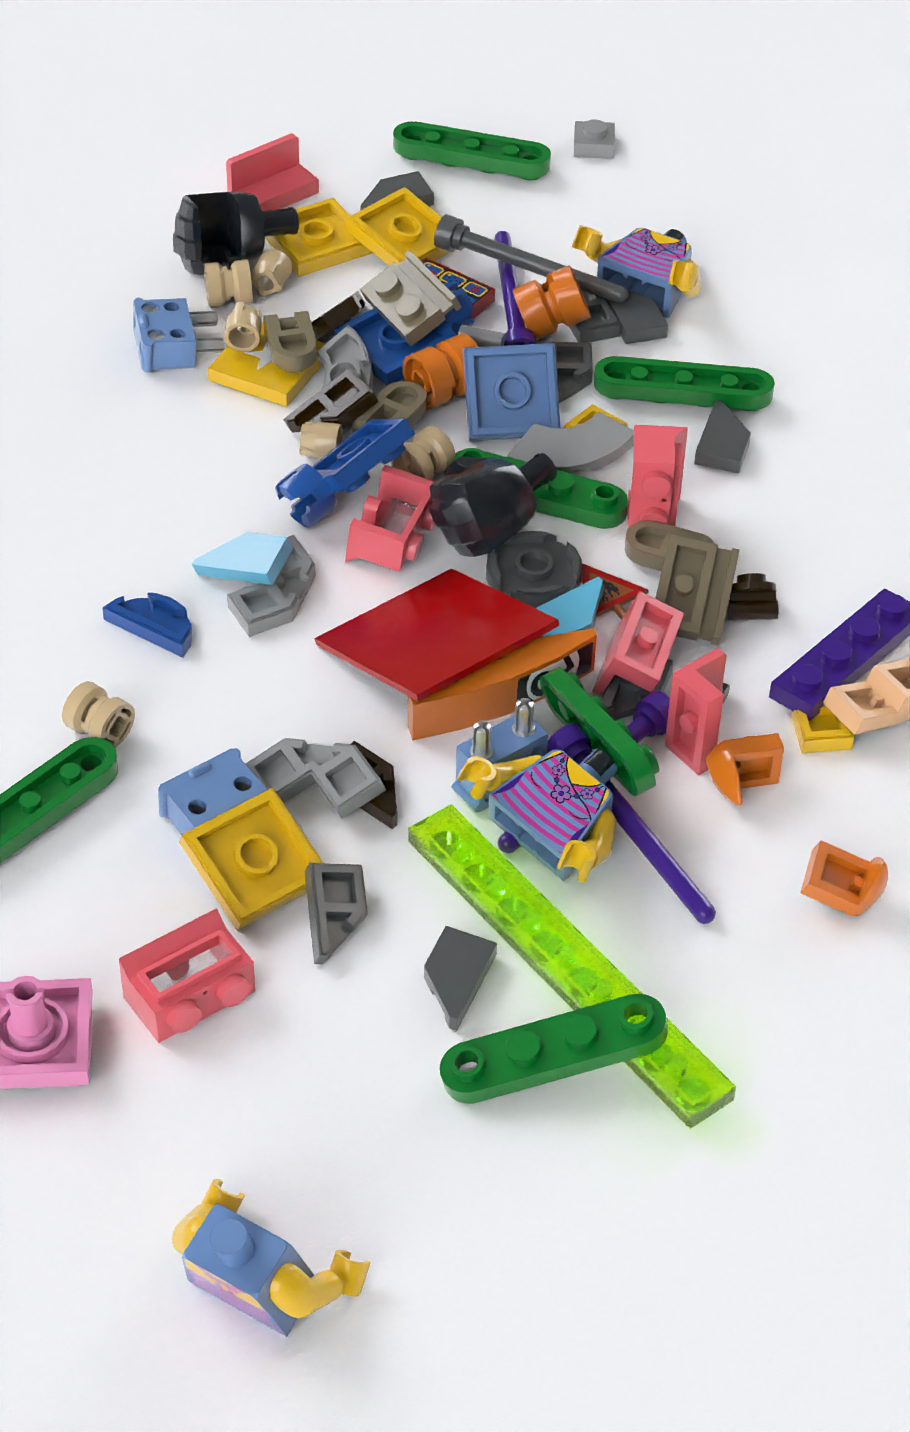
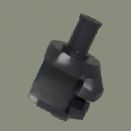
[173,192,299,275]
[429,453,557,557]

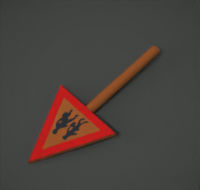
[582,563,649,620]

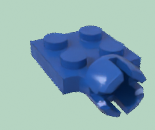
[334,282,475,386]
[275,418,415,527]

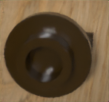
[727,573,779,620]

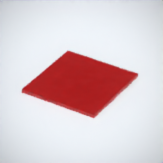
[314,568,560,701]

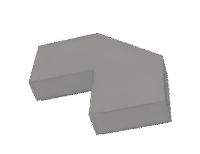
[227,535,316,637]
[245,738,386,819]

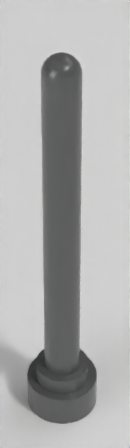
[434,214,629,303]

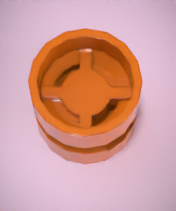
[513,265,591,341]
[403,333,478,410]

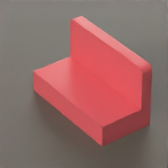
[226,133,319,211]
[592,591,684,696]
[665,648,727,776]

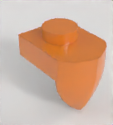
[705,733,784,806]
[800,840,888,916]

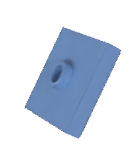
[462,343,561,441]

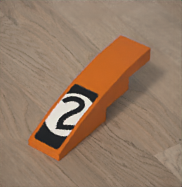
[408,628,597,741]

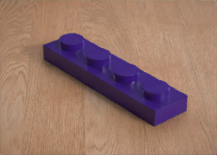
[769,588,910,721]

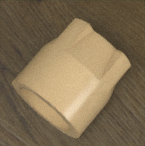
[251,249,292,297]
[224,301,262,352]
[299,422,342,459]

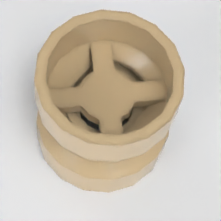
[204,259,253,307]
[390,426,456,481]
[62,681,135,748]

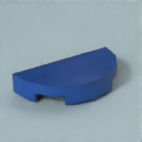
[102,592,192,658]

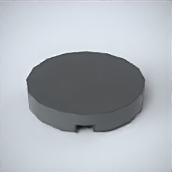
[486,531,582,608]

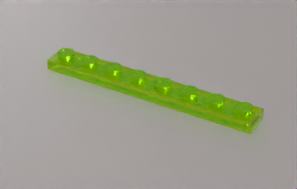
[408,804,736,1129]

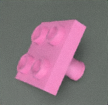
[0,976,93,1089]

